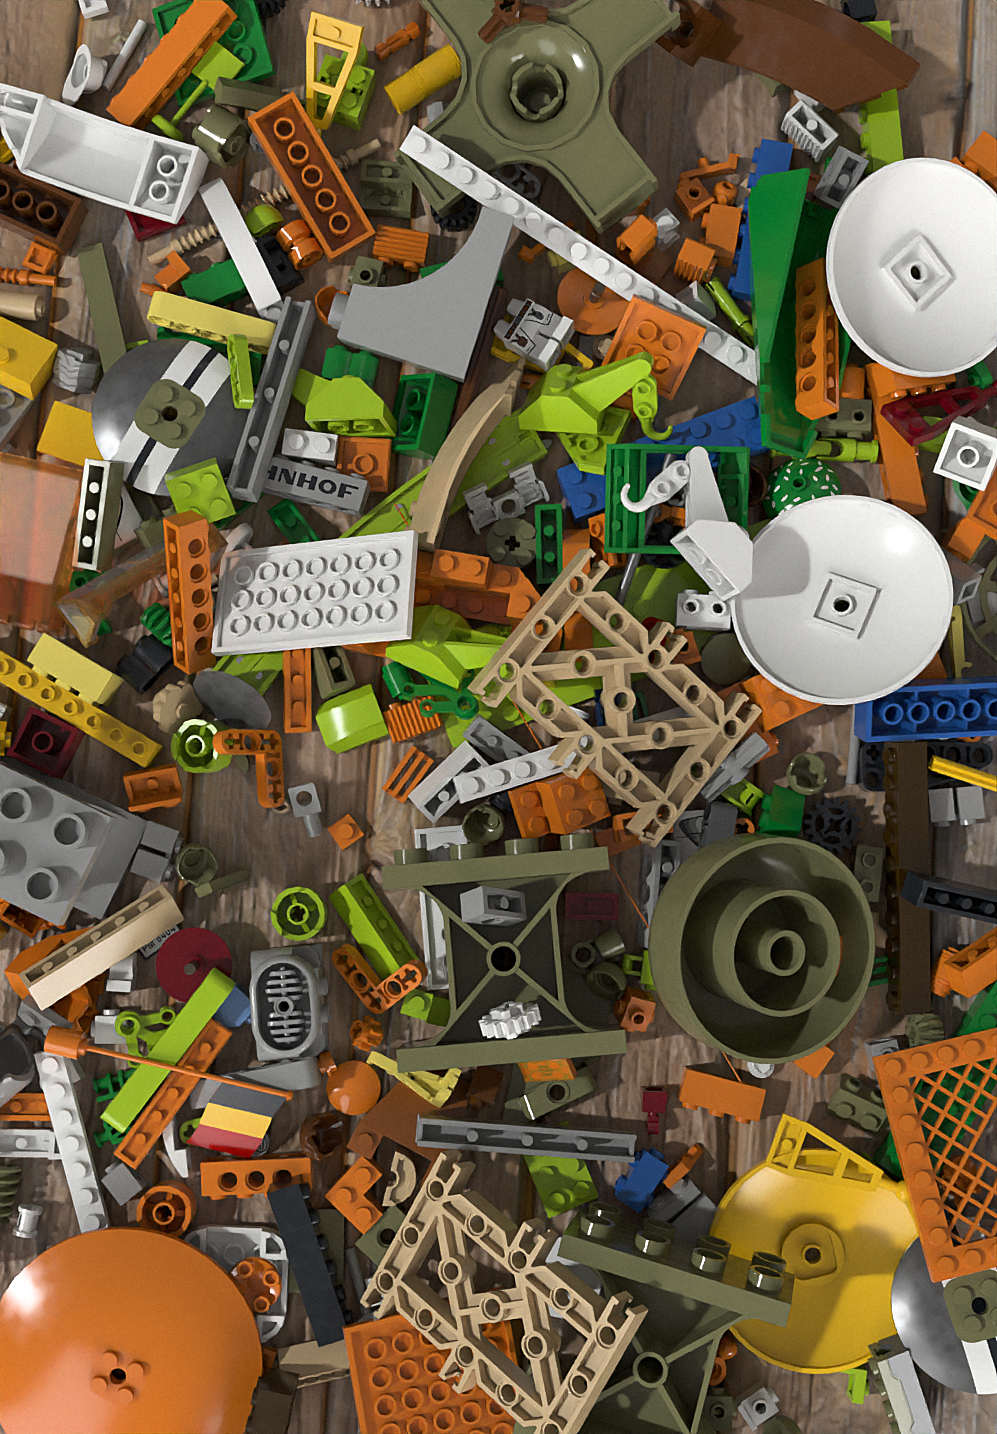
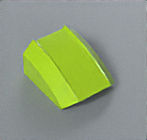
[315,684,390,754]

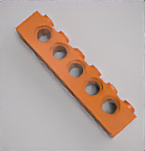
[795,258,839,420]
[163,510,216,675]

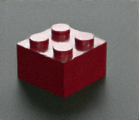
[6,706,85,779]

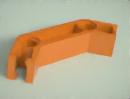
[563,528,594,662]

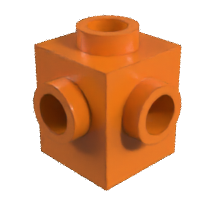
[613,986,656,1032]

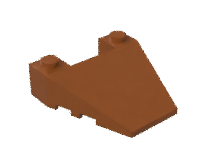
[347,1069,470,1192]

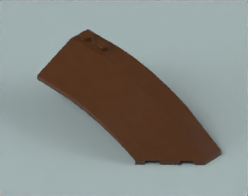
[701,0,921,114]

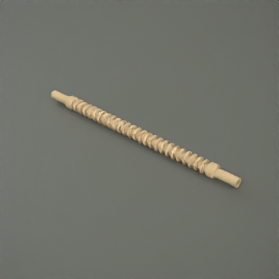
[147,139,381,266]

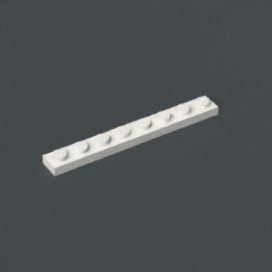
[34,1050,111,1233]

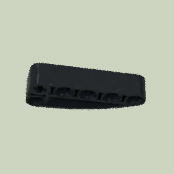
[857,741,994,793]

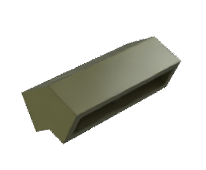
[214,76,282,112]

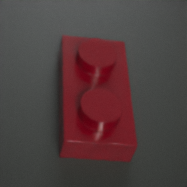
[564,892,619,921]

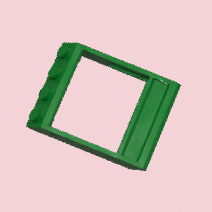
[604,443,750,554]

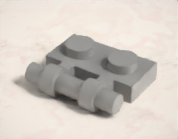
[14,995,73,1047]

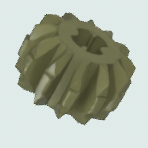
[905,1013,945,1048]

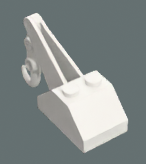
[621,446,753,601]

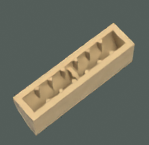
[278,1340,351,1388]

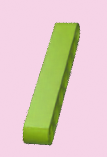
[100,967,236,1133]

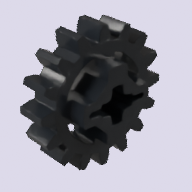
[802,797,862,854]

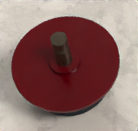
[156,927,233,1003]

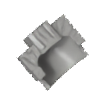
[53,346,102,394]

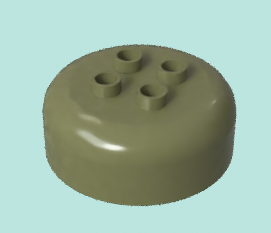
[648,833,875,1064]

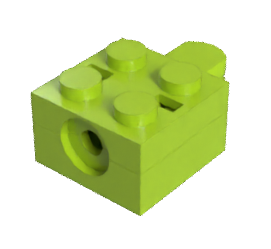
[317,43,377,131]

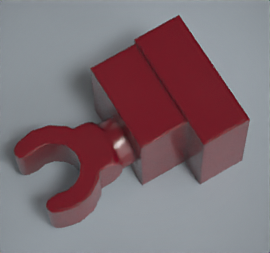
[640,1086,668,1135]

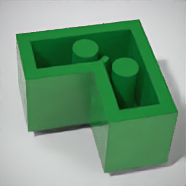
[754,785,805,839]

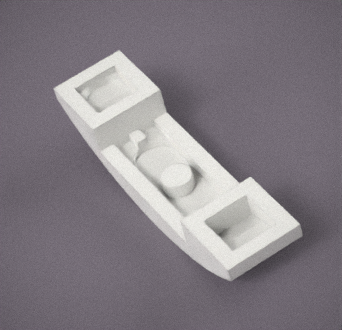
[162,1064,193,1178]
[0,1128,61,1159]

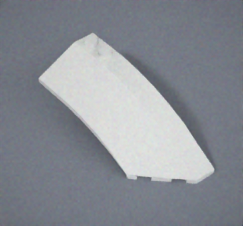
[0,83,209,224]

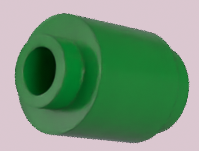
[382,661,416,701]

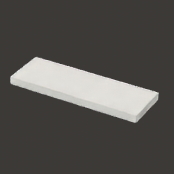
[414,825,469,990]

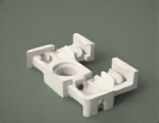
[462,461,549,534]

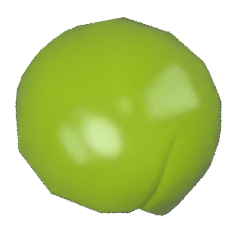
[244,204,285,237]

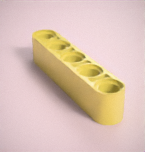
[147,291,277,355]

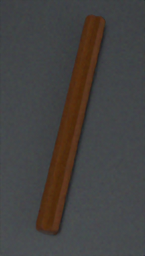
[448,286,509,434]

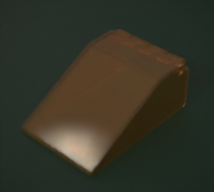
[0,452,84,637]

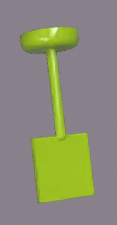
[151,41,245,142]

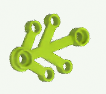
[115,1006,208,1078]

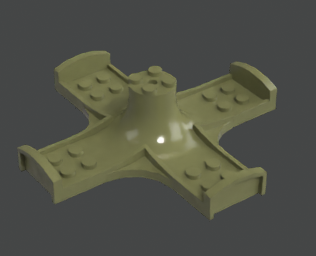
[393,0,681,235]

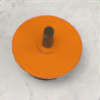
[557,267,629,337]

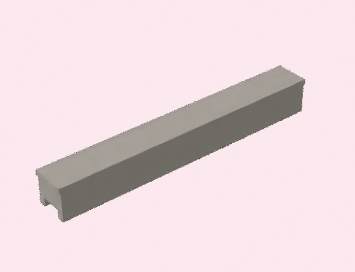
[226,296,316,503]
[415,1114,637,1163]

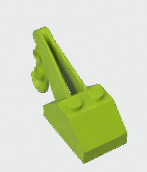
[518,352,673,441]
[291,368,397,438]
[386,604,512,702]

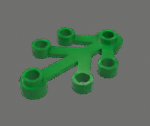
[401,664,479,720]

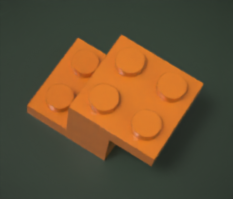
[508,766,611,839]

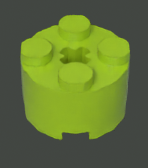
[171,719,233,773]
[270,886,328,941]

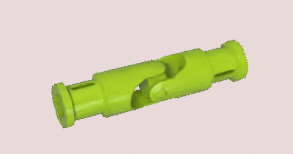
[769,437,878,464]

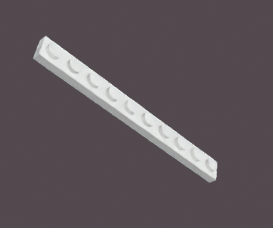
[452,707,691,804]

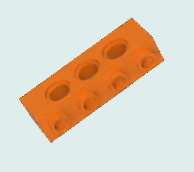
[200,1152,314,1200]

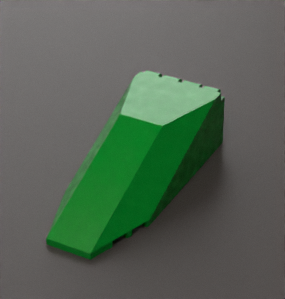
[748,168,851,459]

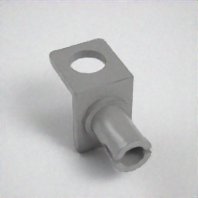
[288,782,324,837]

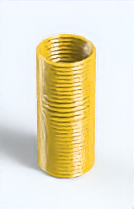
[384,43,462,115]

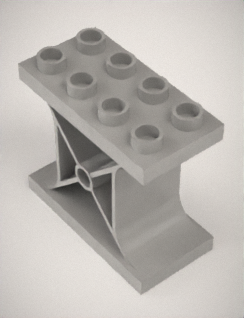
[0,752,149,926]

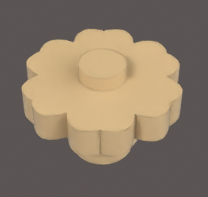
[153,681,203,735]

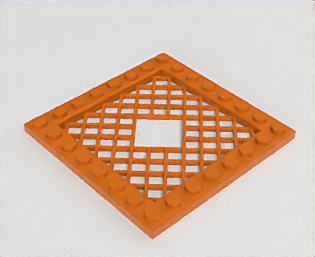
[872,1027,997,1283]

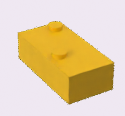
[0,316,58,401]

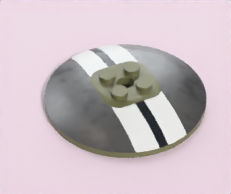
[92,338,250,497]
[891,1217,997,1394]

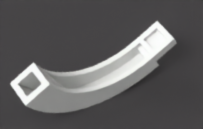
[198,177,284,325]

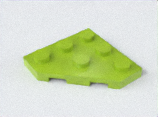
[555,406,632,476]

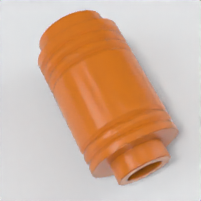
[930,947,960,999]

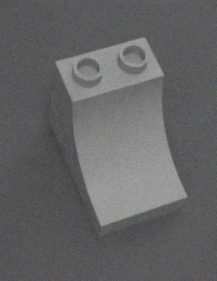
[328,206,515,383]

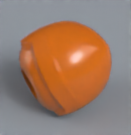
[711,181,739,207]

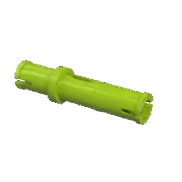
[704,277,754,349]

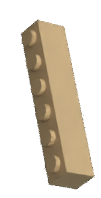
[18,884,184,1011]

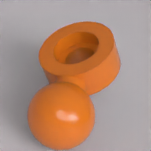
[709,1336,737,1386]

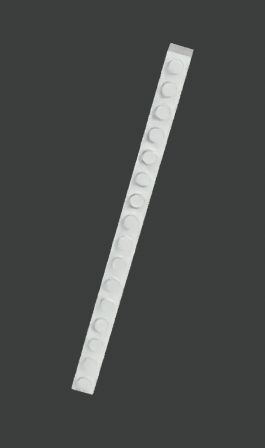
[400,125,757,385]

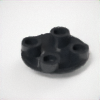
[641,522,685,569]

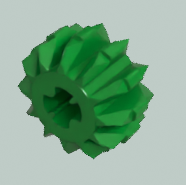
[140,602,173,647]

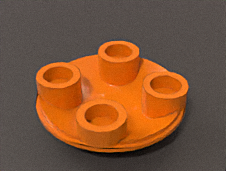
[327,1060,381,1115]
[229,1257,282,1313]

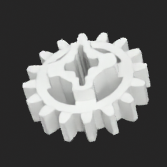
[479,1001,542,1039]

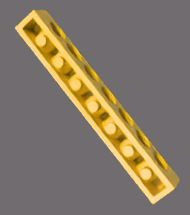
[0,649,164,768]

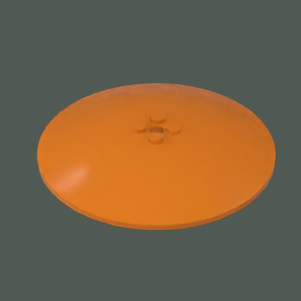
[0,1226,263,1434]

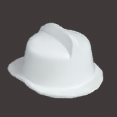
[62,44,108,106]

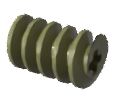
[0,1162,23,1224]

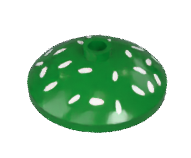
[762,458,842,521]

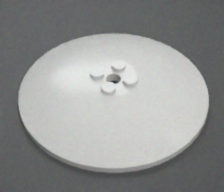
[826,158,997,377]
[731,495,953,705]

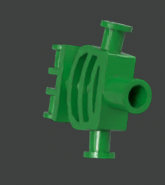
[93,1068,147,1148]

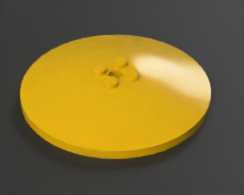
[708,1147,919,1374]

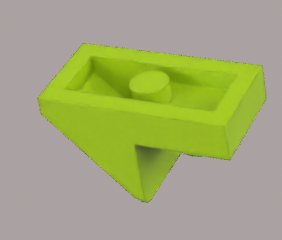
[400,988,451,1027]

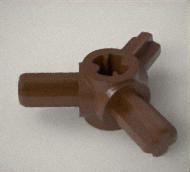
[478,0,549,44]

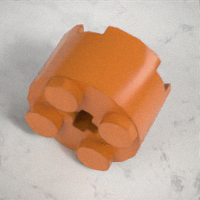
[136,1180,196,1237]

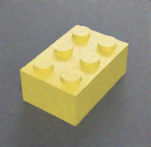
[27,633,124,707]

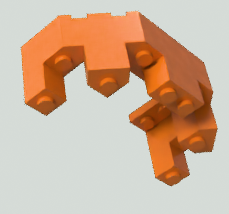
[340,549,565,688]

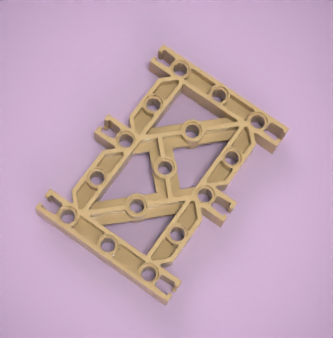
[467,548,762,848]
[360,1149,649,1434]

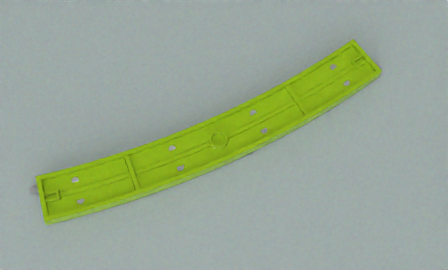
[211,407,552,696]

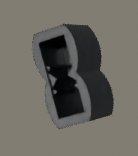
[115,633,174,696]

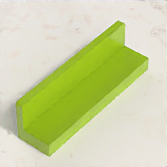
[328,873,419,983]

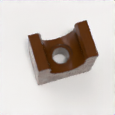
[654,0,723,67]

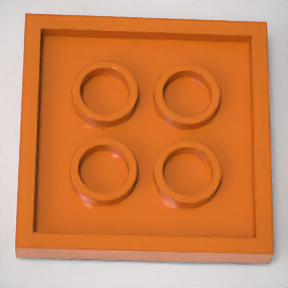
[600,294,707,401]

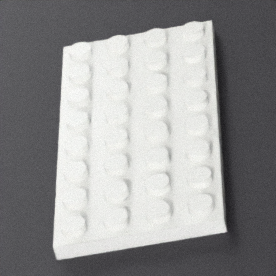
[211,530,419,656]

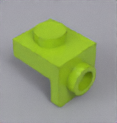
[841,1364,869,1404]

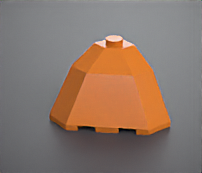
[4,926,106,1035]

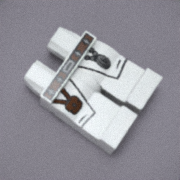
[494,298,576,371]

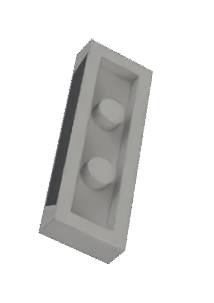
[462,713,532,763]

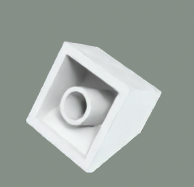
[933,416,997,491]

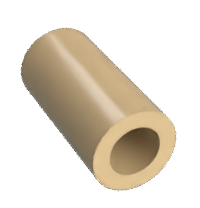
[0,290,45,321]

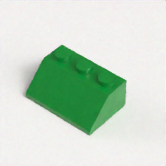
[386,373,458,460]

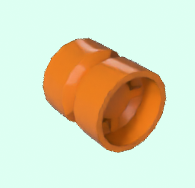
[276,219,324,270]

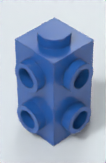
[613,1147,669,1213]

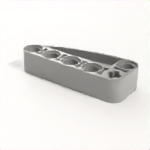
[189,1055,322,1109]

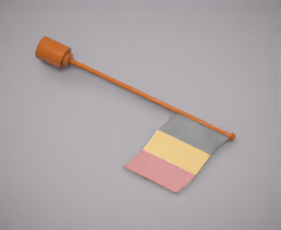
[44,1025,293,1158]

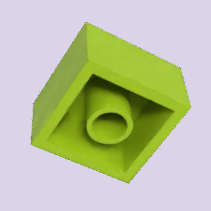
[165,457,236,524]

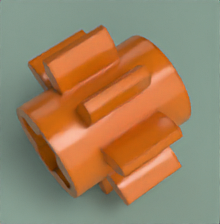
[350,1015,383,1052]

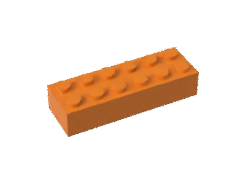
[248,91,376,264]

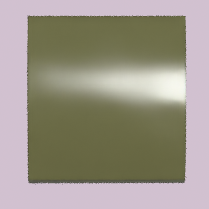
[359,160,413,218]

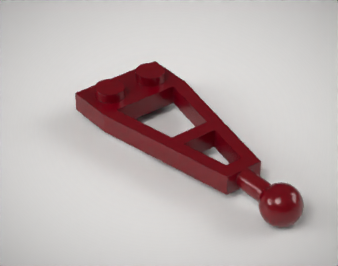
[880,379,997,447]

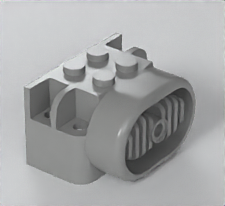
[249,944,331,1061]

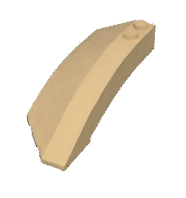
[404,358,526,554]

